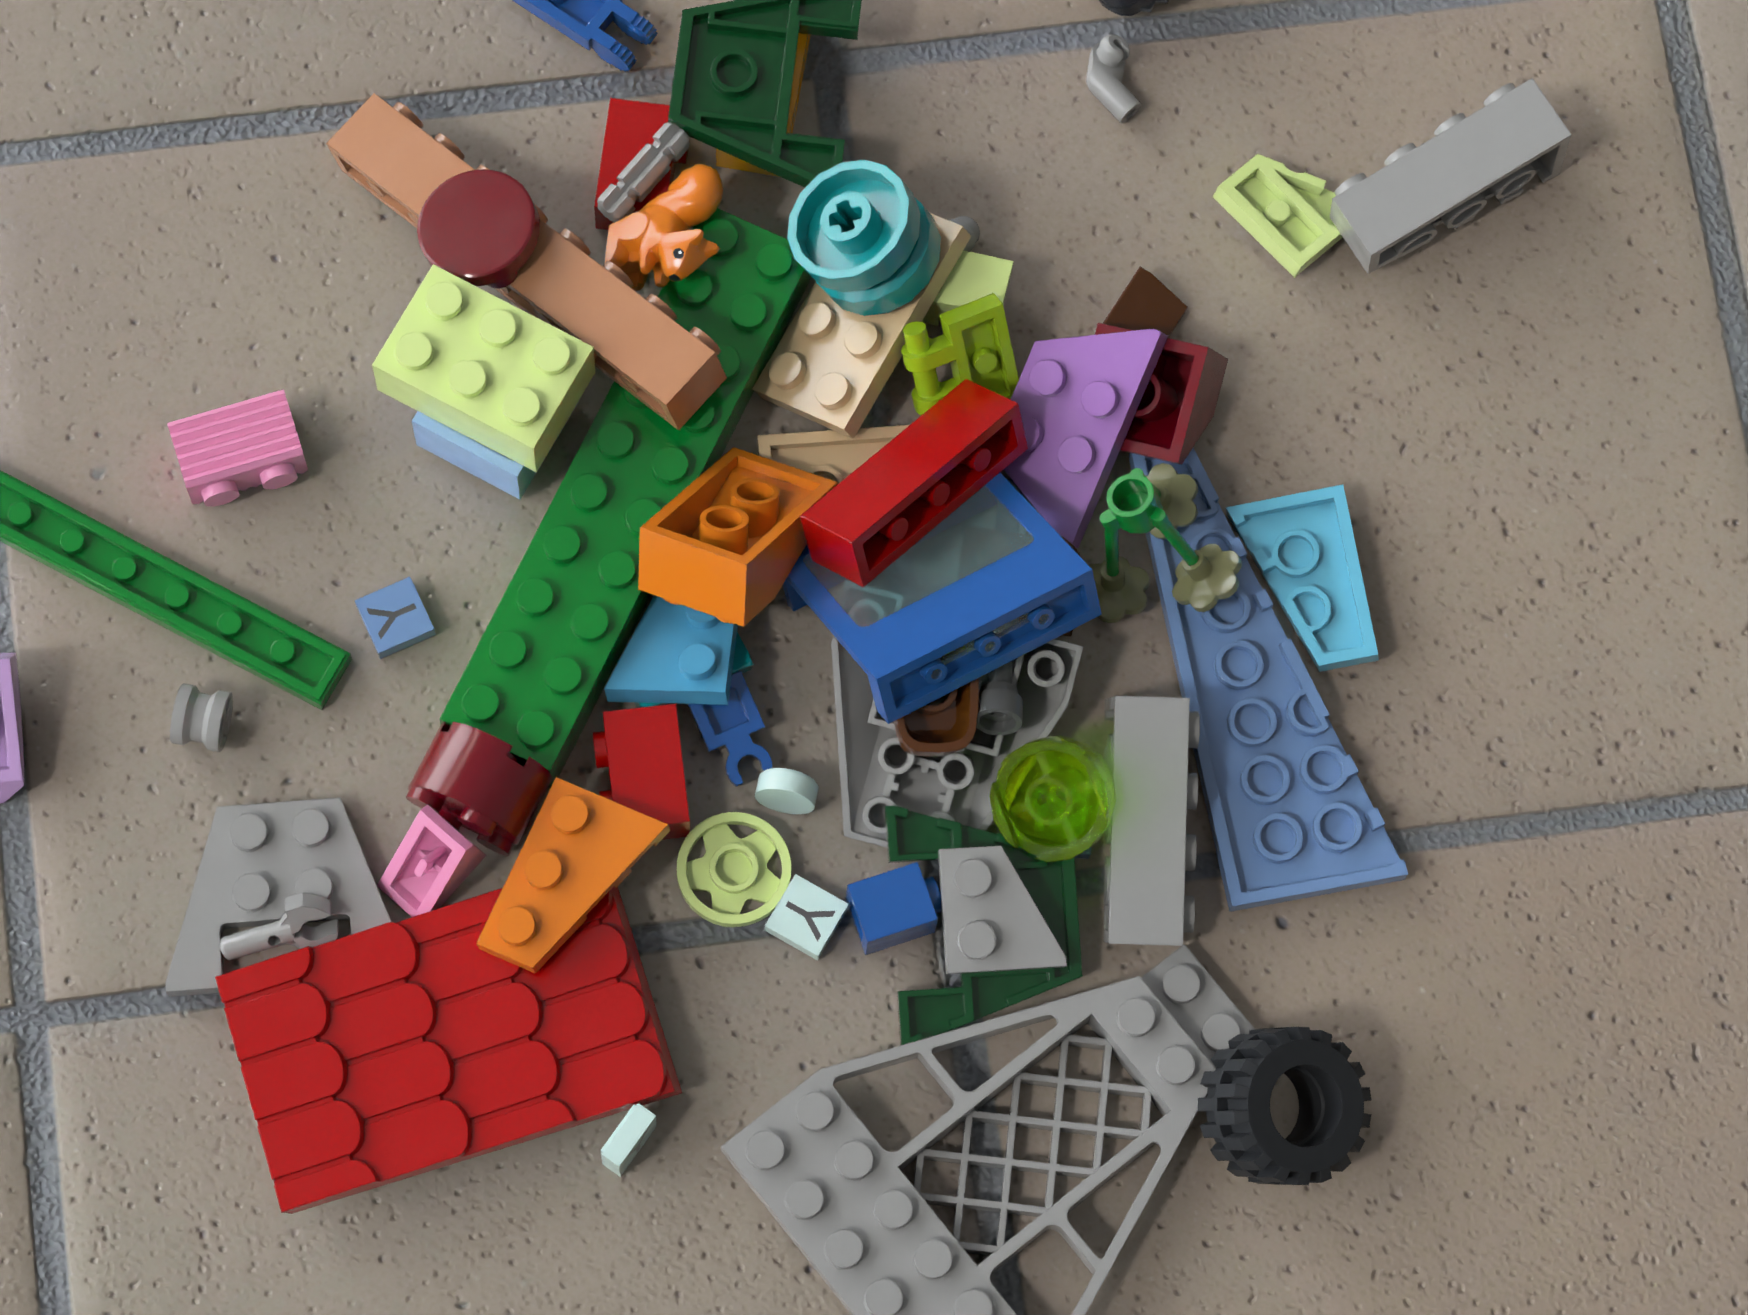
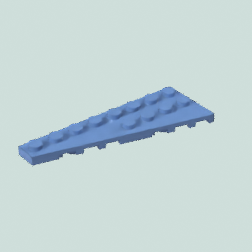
[1128,448,1408,912]

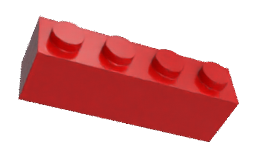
[800,379,1028,588]

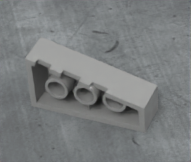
[1330,78,1572,274]

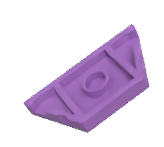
[1004,329,1168,548]

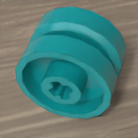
[787,159,941,316]

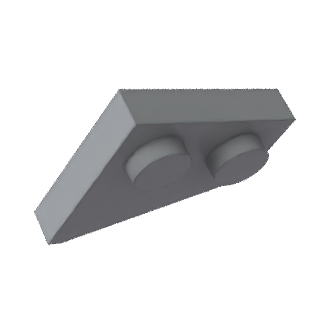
[938,846,1067,975]

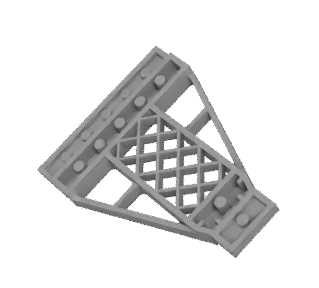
[721,944,1255,1315]

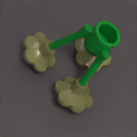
[1088,463,1242,623]

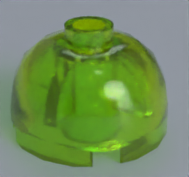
[989,735,1117,862]

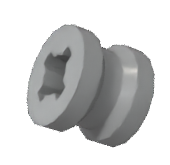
[170,683,233,752]

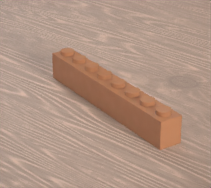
[326,93,727,430]

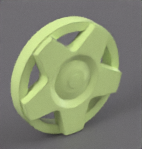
[677,812,792,927]

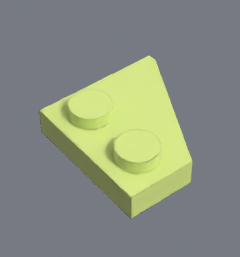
[1213,154,1343,278]

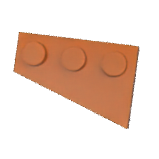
[476,777,670,973]

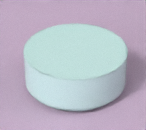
[755,768,819,814]

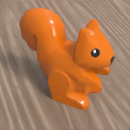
[604,164,723,291]

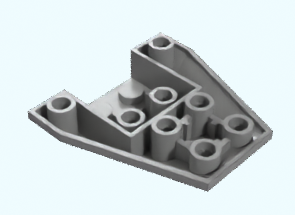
[831,584,1083,861]

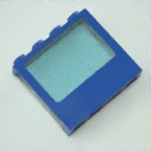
[783,473,1102,724]

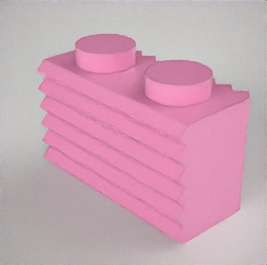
[167,389,308,506]

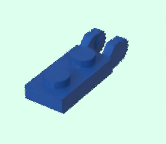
[512,0,658,72]

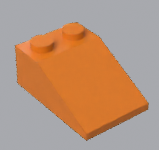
[638,447,838,627]

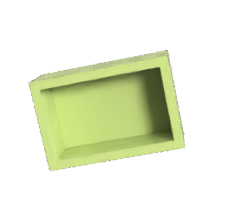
[372,264,595,473]

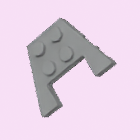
[166,797,391,997]

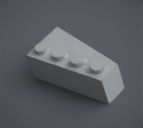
[1103,696,1200,946]

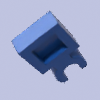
[688,671,772,787]

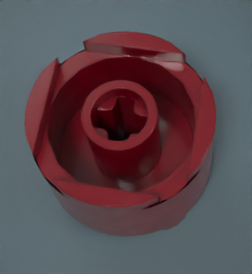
[406,722,552,856]

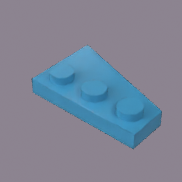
[604,595,738,705]

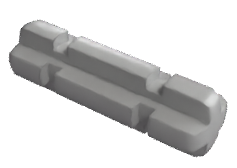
[597,122,690,223]

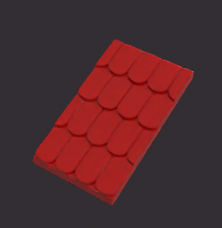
[215,887,682,1214]

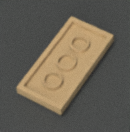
[752,213,971,439]

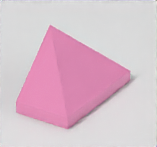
[377,804,486,917]

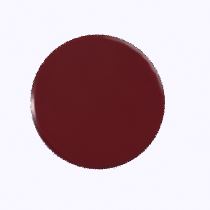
[417,169,540,289]

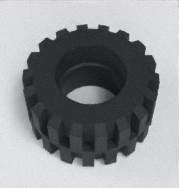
[1198,1027,1372,1185]

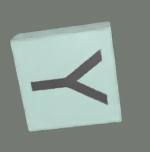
[764,874,849,961]
[601,1103,657,1177]

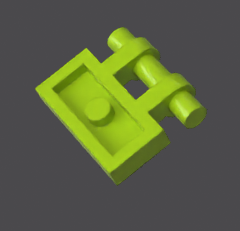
[901,293,1019,415]

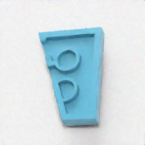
[1226,484,1379,672]

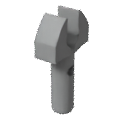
[220,892,338,960]

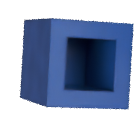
[845,862,942,955]

